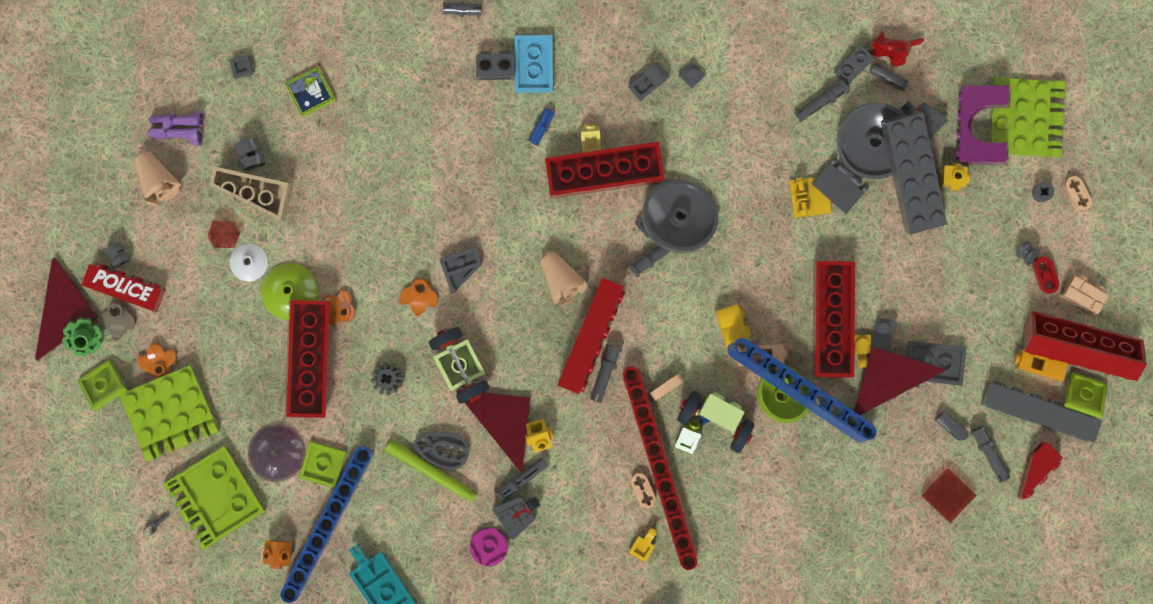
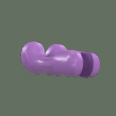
[148,110,204,146]

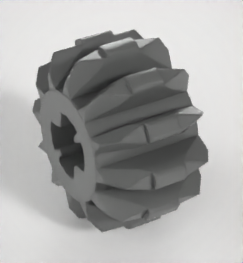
[371,363,404,395]

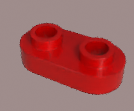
[1032,256,1060,294]

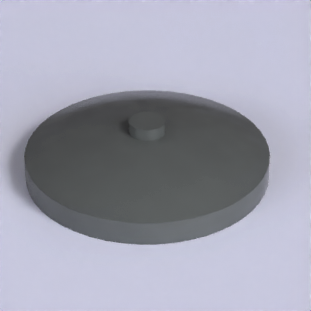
[837,102,903,179]
[642,180,718,253]

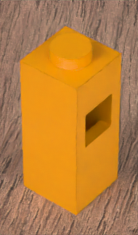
[1013,350,1068,382]

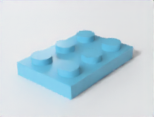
[514,35,553,93]

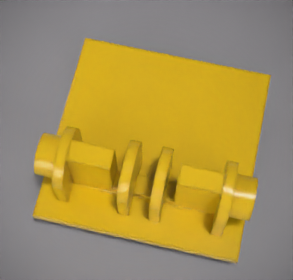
[789,177,832,218]

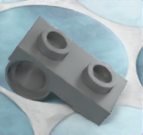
[834,45,875,86]
[628,62,670,102]

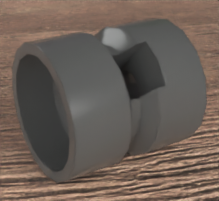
[234,137,266,171]

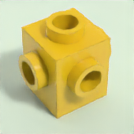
[940,163,970,191]
[525,418,554,453]

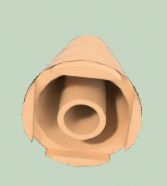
[134,151,181,205]
[540,251,588,306]

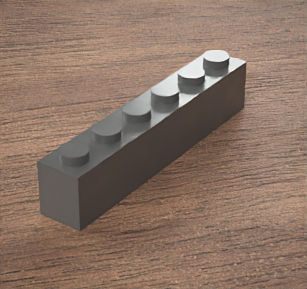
[981,381,1102,443]

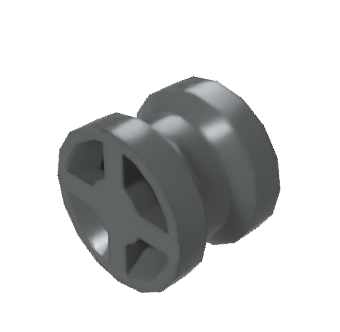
[1032,182,1054,203]
[1015,241,1040,265]

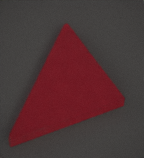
[35,258,98,361]
[854,346,946,415]
[456,390,530,471]

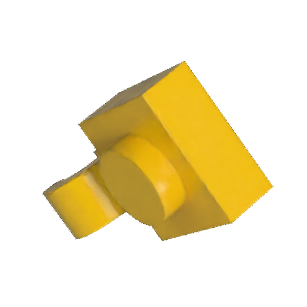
[855,335,871,368]
[629,527,657,562]

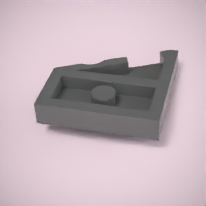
[439,246,482,294]

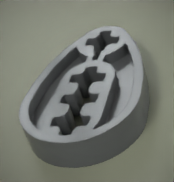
[414,432,469,470]

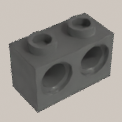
[476,51,515,80]

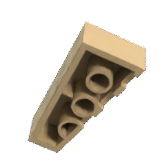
[209,166,293,221]

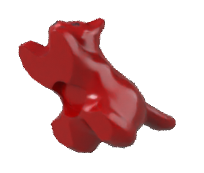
[869,31,924,67]

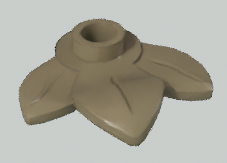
[97,302,135,340]

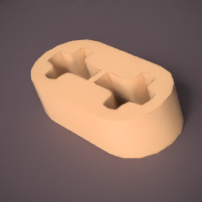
[1064,176,1092,211]
[650,373,685,401]
[631,473,656,508]

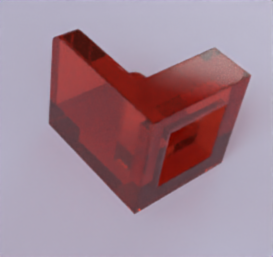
[207,221,240,248]

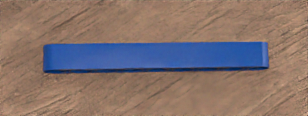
[727,338,877,443]
[280,446,373,603]

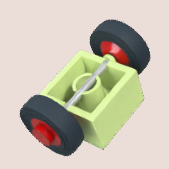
[428,326,490,404]
[677,391,755,453]

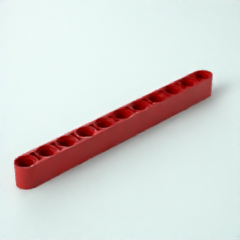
[622,366,697,570]

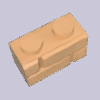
[1060,274,1109,315]

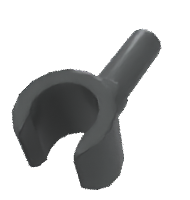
[143,513,169,536]

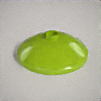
[261,263,318,320]
[757,366,809,424]

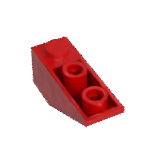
[1017,441,1063,500]

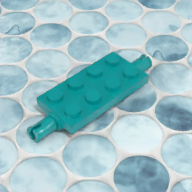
[348,543,417,604]

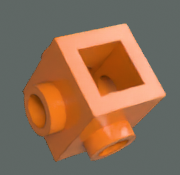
[263,540,292,569]

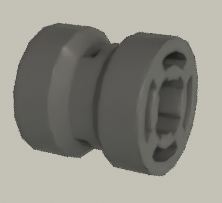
[104,242,130,268]

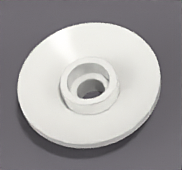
[230,243,268,281]

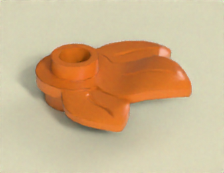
[399,278,438,316]
[322,289,355,325]
[137,342,176,379]

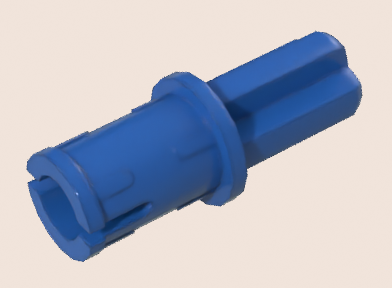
[528,108,555,146]

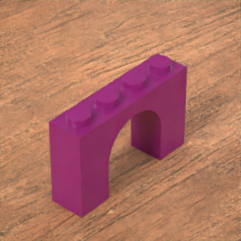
[956,85,1011,165]

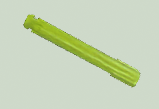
[385,439,477,502]

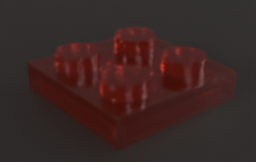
[921,468,977,523]

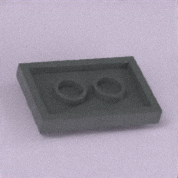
[906,341,966,386]

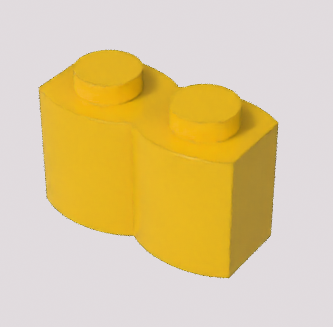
[715,304,751,348]

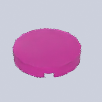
[470,527,508,566]

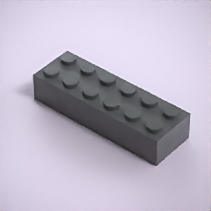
[880,111,948,235]

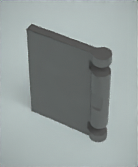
[812,157,869,214]

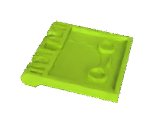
[990,77,1066,158]
[119,365,220,462]
[163,446,265,551]

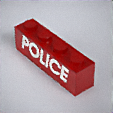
[81,262,165,312]

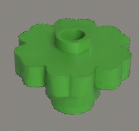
[62,317,103,357]

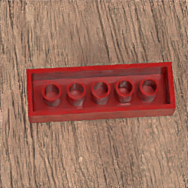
[545,141,665,199]
[812,261,855,378]
[557,277,625,395]
[285,300,329,418]
[1023,311,1147,382]

